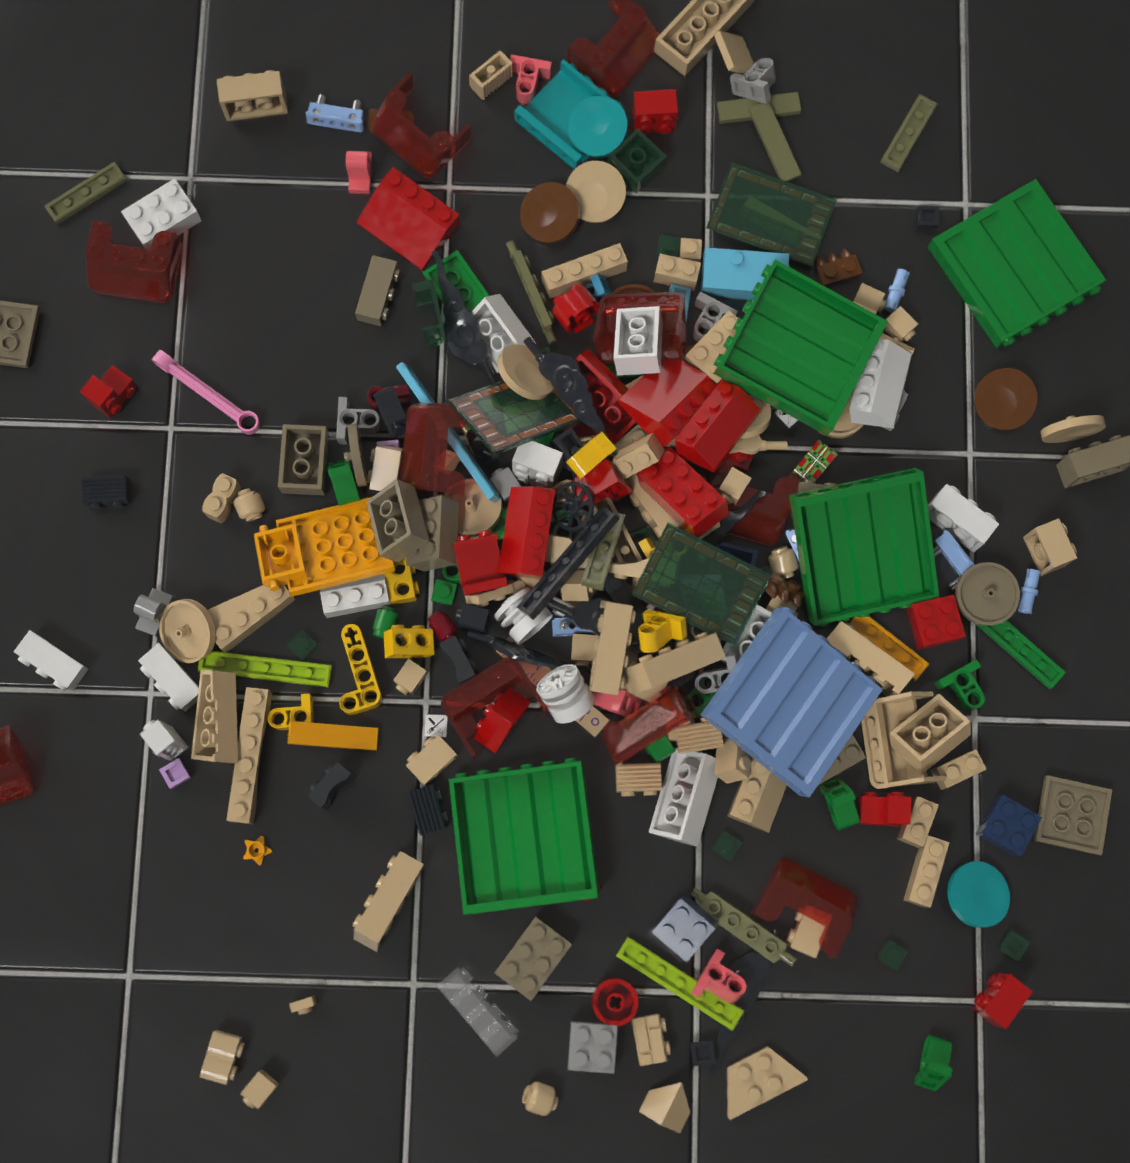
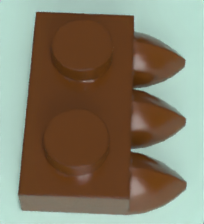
[815,248,863,287]
[763,572,805,608]

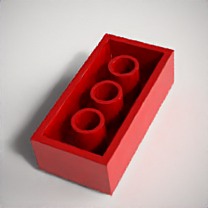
[575,349,637,444]
[636,447,729,539]

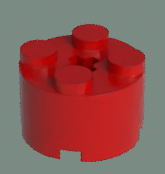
[553,283,602,334]
[592,978,638,1026]

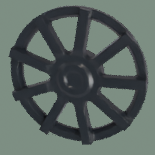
[552,482,595,531]

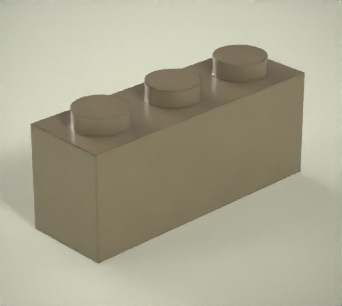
[355,255,401,326]

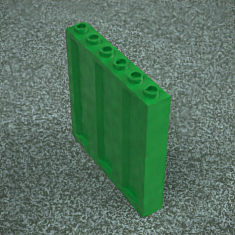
[928,179,1106,348]
[713,259,888,435]
[789,468,939,627]
[449,758,600,915]

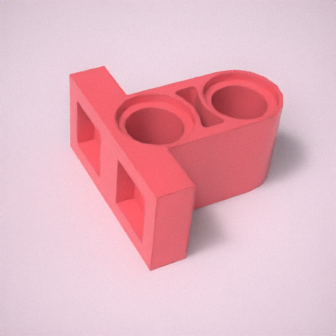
[510,54,552,104]
[346,151,372,194]
[593,690,642,721]
[691,949,746,1003]

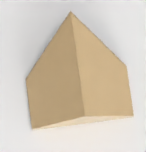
[639,1082,690,1133]

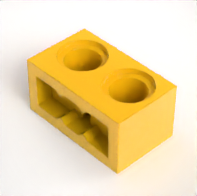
[384,557,420,606]
[384,625,434,658]

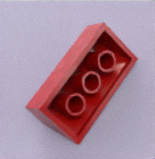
[675,380,761,472]
[498,486,555,580]

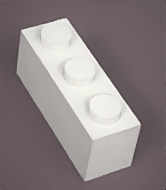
[14,630,89,691]
[138,643,199,712]
[140,720,188,761]

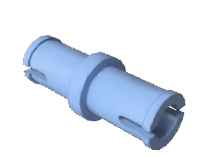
[884,269,910,313]
[1018,569,1041,614]

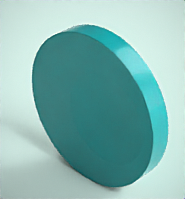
[568,96,629,158]
[947,861,1010,928]

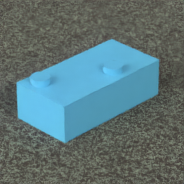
[701,248,789,300]

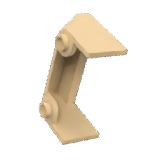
[861,692,946,789]

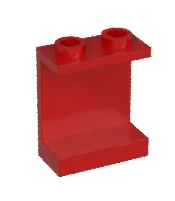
[452,530,508,595]

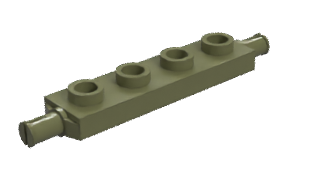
[506,241,557,345]
[690,887,797,967]

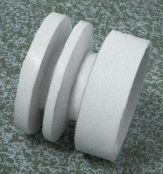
[494,587,553,645]
[536,664,595,724]

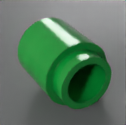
[372,606,399,639]

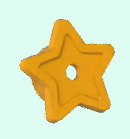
[243,836,272,865]

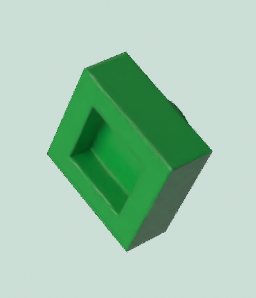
[431,579,457,606]

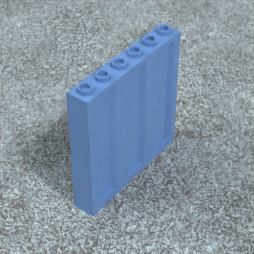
[701,607,882,797]

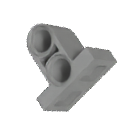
[730,58,776,104]
[693,292,737,342]
[336,397,381,444]
[134,588,174,637]
[695,654,736,693]

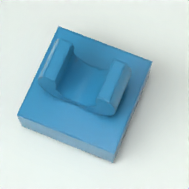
[585,274,612,300]

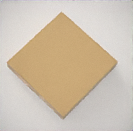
[714,31,754,74]

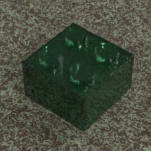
[607,129,667,194]

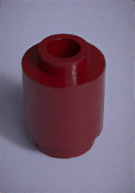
[428,610,459,642]

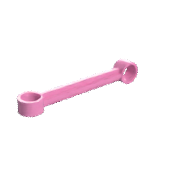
[151,349,260,435]

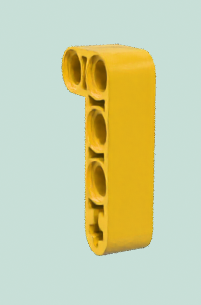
[339,624,382,715]

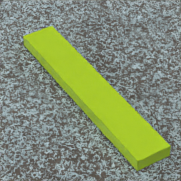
[198,651,332,688]
[616,937,744,1031]

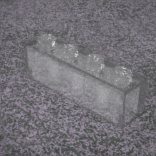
[437,967,518,1057]

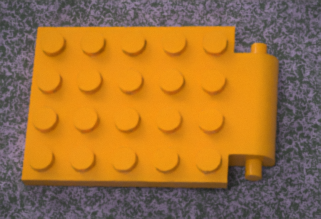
[254,497,395,597]

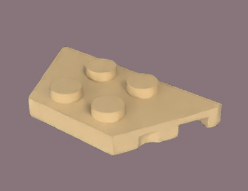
[727,1047,808,1120]

